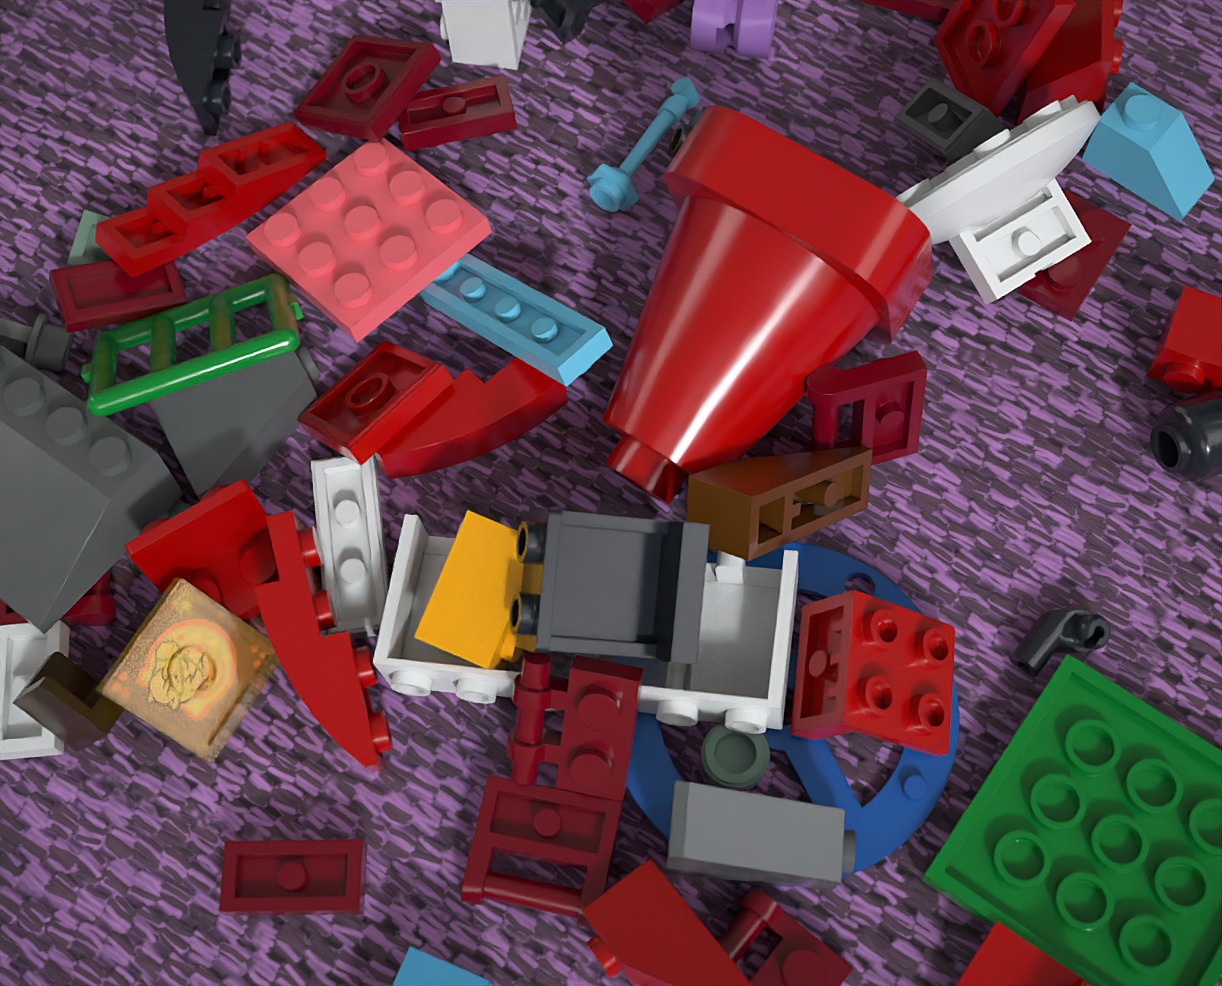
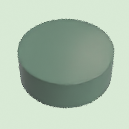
[700,722,770,792]

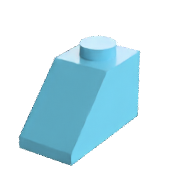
[1081,82,1215,222]

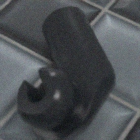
[1009,609,1111,677]

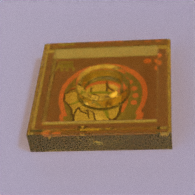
[95,578,280,764]

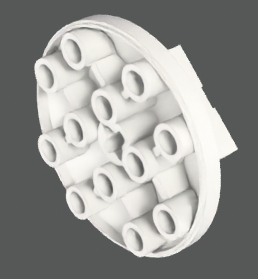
[895,95,1101,305]

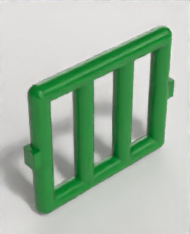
[81,273,304,417]

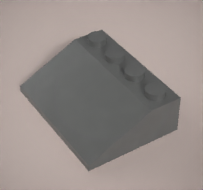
[0,344,184,634]

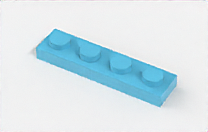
[420,253,613,387]

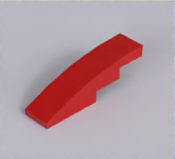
[95,121,327,278]

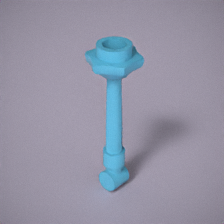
[586,77,700,212]

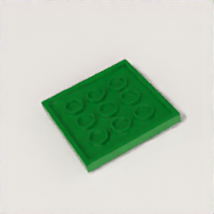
[921,653,1222,986]

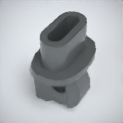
[0,313,75,373]

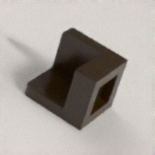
[13,652,126,752]

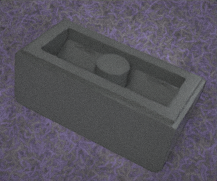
[893,77,1006,160]

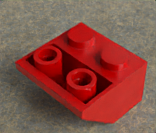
[1016,0,1123,126]

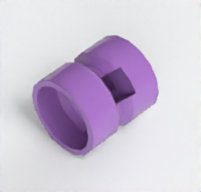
[690,0,778,59]

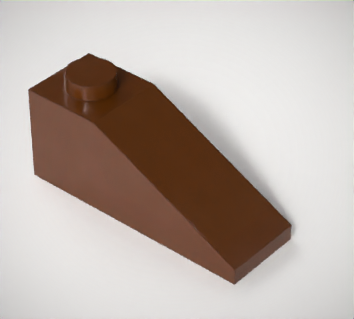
[686,446,872,561]

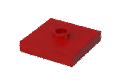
[297,340,454,466]

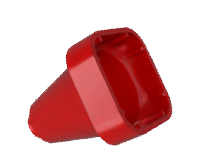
[602,105,932,506]

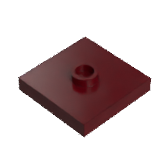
[293,34,442,142]

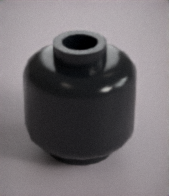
[1150,391,1222,482]

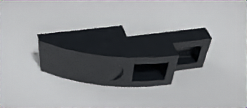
[163,0,242,136]

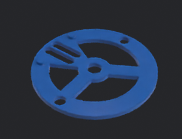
[614,542,959,886]

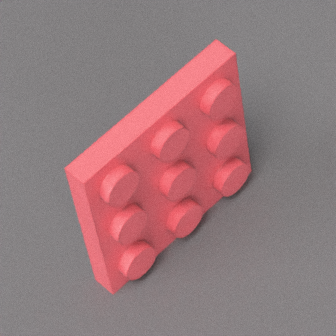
[245,137,492,343]

